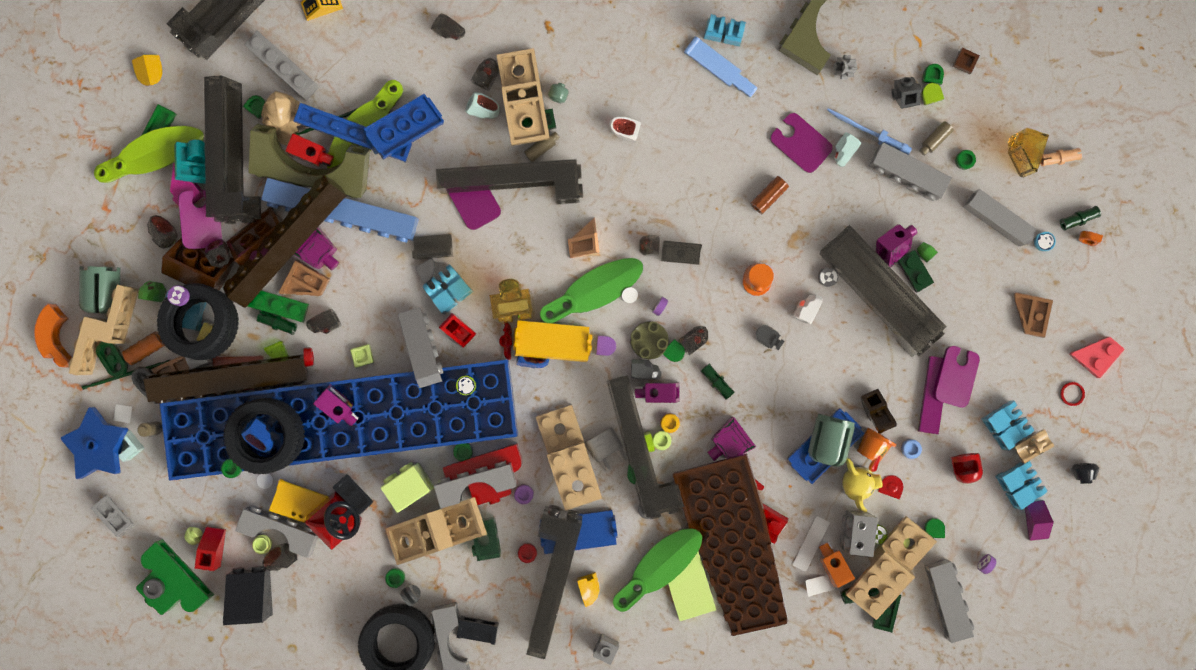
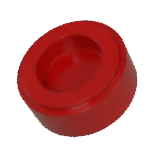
[303,347,314,367]
[518,543,537,563]

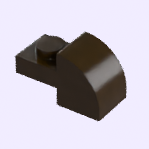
[861,389,897,434]

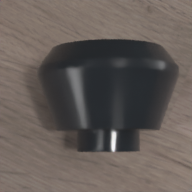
[1071,463,1099,484]

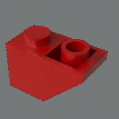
[194,526,226,571]

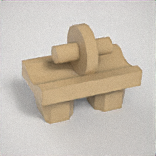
[1014,429,1054,463]

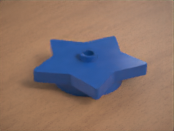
[61,407,128,479]

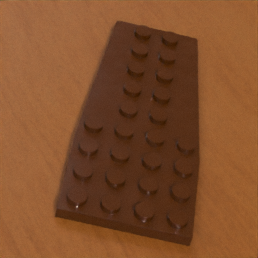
[673,453,788,636]

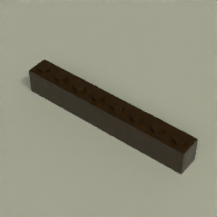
[223,175,347,308]
[144,354,308,404]

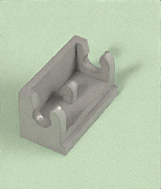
[91,495,134,537]

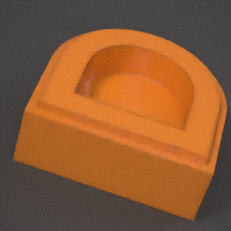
[1079,231,1103,247]

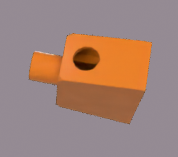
[819,542,855,588]

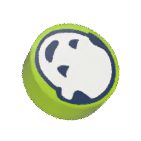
[456,376,476,395]

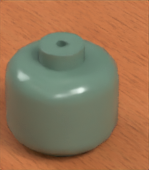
[548,83,569,104]

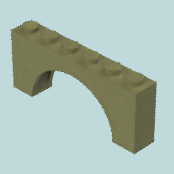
[779,0,831,75]
[248,124,370,198]

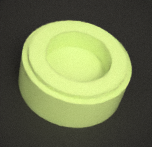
[652,431,671,450]

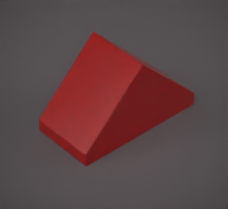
[439,313,476,348]

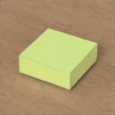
[350,344,375,368]

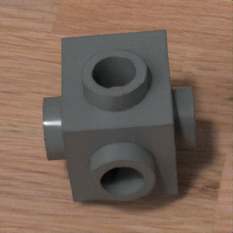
[892,77,922,109]

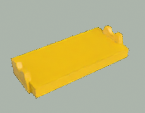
[513,320,592,362]

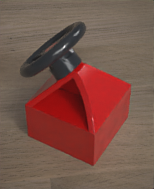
[305,491,362,550]

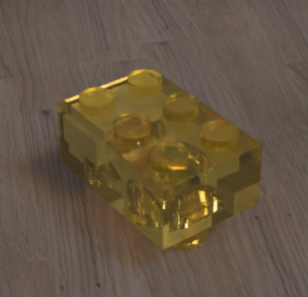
[489,279,536,323]

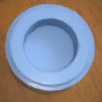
[901,439,922,459]

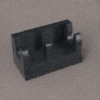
[333,474,373,516]
[456,616,499,645]

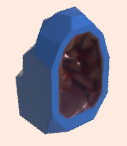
[516,356,549,369]
[241,417,273,452]

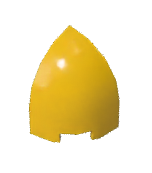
[132,55,162,86]
[577,572,600,607]

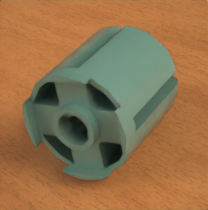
[79,266,121,314]
[808,414,855,467]

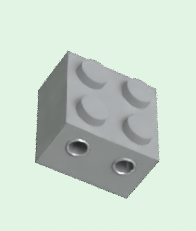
[840,510,878,557]

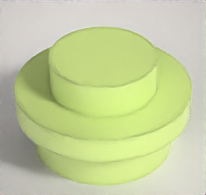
[184,527,203,545]
[252,535,272,554]

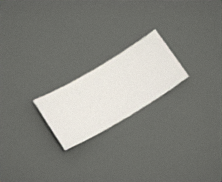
[805,575,835,597]

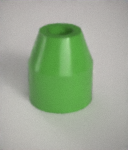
[917,242,938,263]

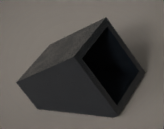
[223,566,273,626]

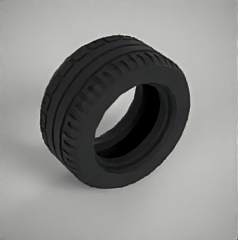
[157,283,239,360]
[223,398,305,474]
[358,604,435,670]

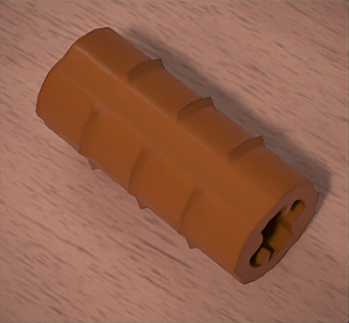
[750,176,789,215]
[122,331,165,366]

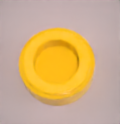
[660,413,680,433]

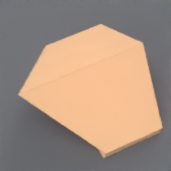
[568,217,599,258]

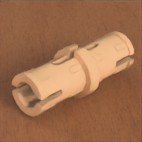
[1039,148,1082,167]

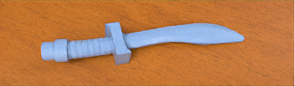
[827,108,912,155]

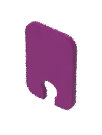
[770,113,833,173]
[445,167,501,230]
[178,189,222,249]
[934,346,980,408]

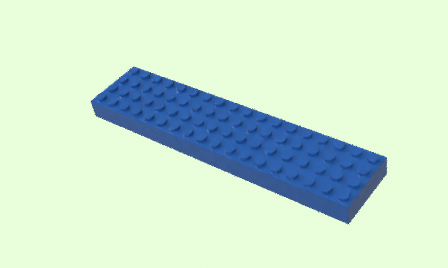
[160,360,518,481]

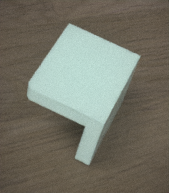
[119,430,144,462]

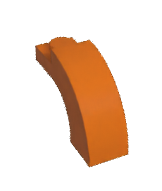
[35,304,72,368]

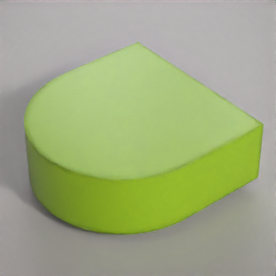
[921,83,945,105]
[643,431,655,453]

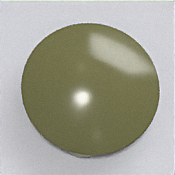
[630,321,669,360]

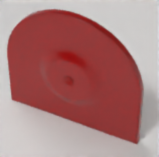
[878,475,904,500]

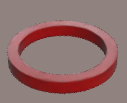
[1060,382,1085,406]

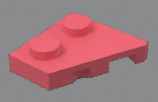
[1069,337,1125,378]

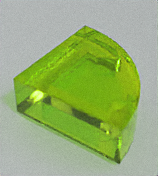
[263,341,289,358]

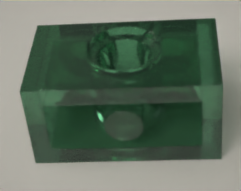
[472,517,502,561]

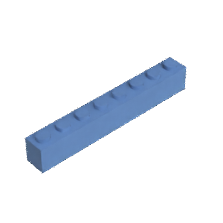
[261,178,419,243]

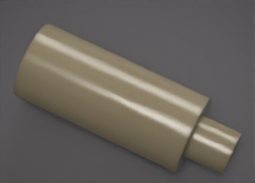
[919,121,954,156]
[524,132,560,163]
[137,421,163,437]

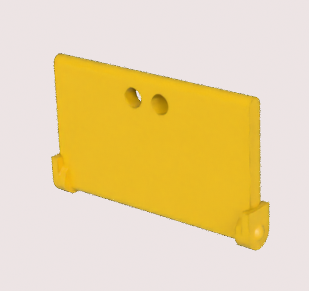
[269,478,329,523]

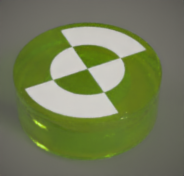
[875,524,888,544]

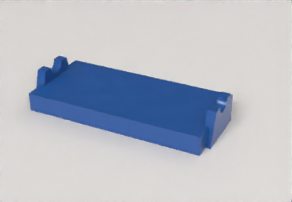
[363,94,444,160]
[787,408,865,484]
[539,510,618,554]

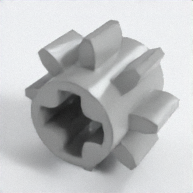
[833,55,858,79]

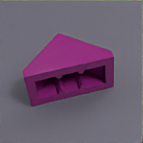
[1025,500,1054,541]

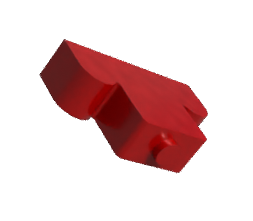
[443,443,523,505]

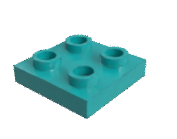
[174,139,216,185]

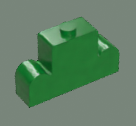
[136,539,215,615]

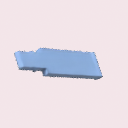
[684,36,757,97]

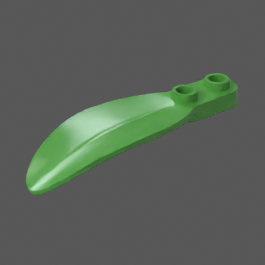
[540,258,643,324]
[613,528,702,612]

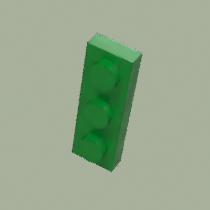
[247,290,309,323]

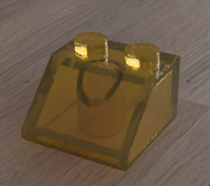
[1008,128,1049,178]

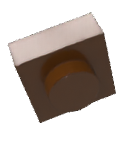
[952,48,980,75]

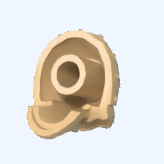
[261,91,301,146]

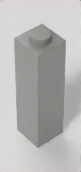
[963,189,1036,246]

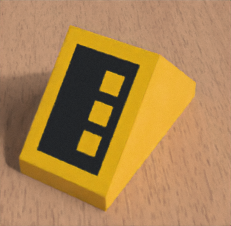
[301,0,343,21]

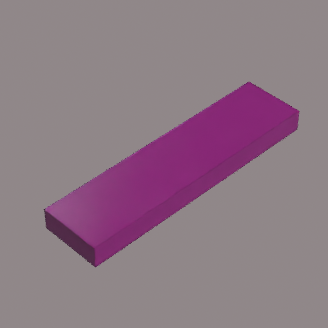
[918,356,943,435]

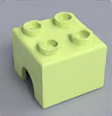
[381,462,434,513]

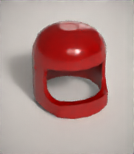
[951,453,983,484]

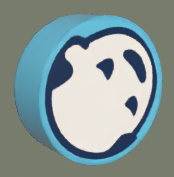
[1034,232,1056,251]

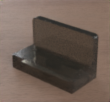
[412,234,453,260]
[661,241,702,265]

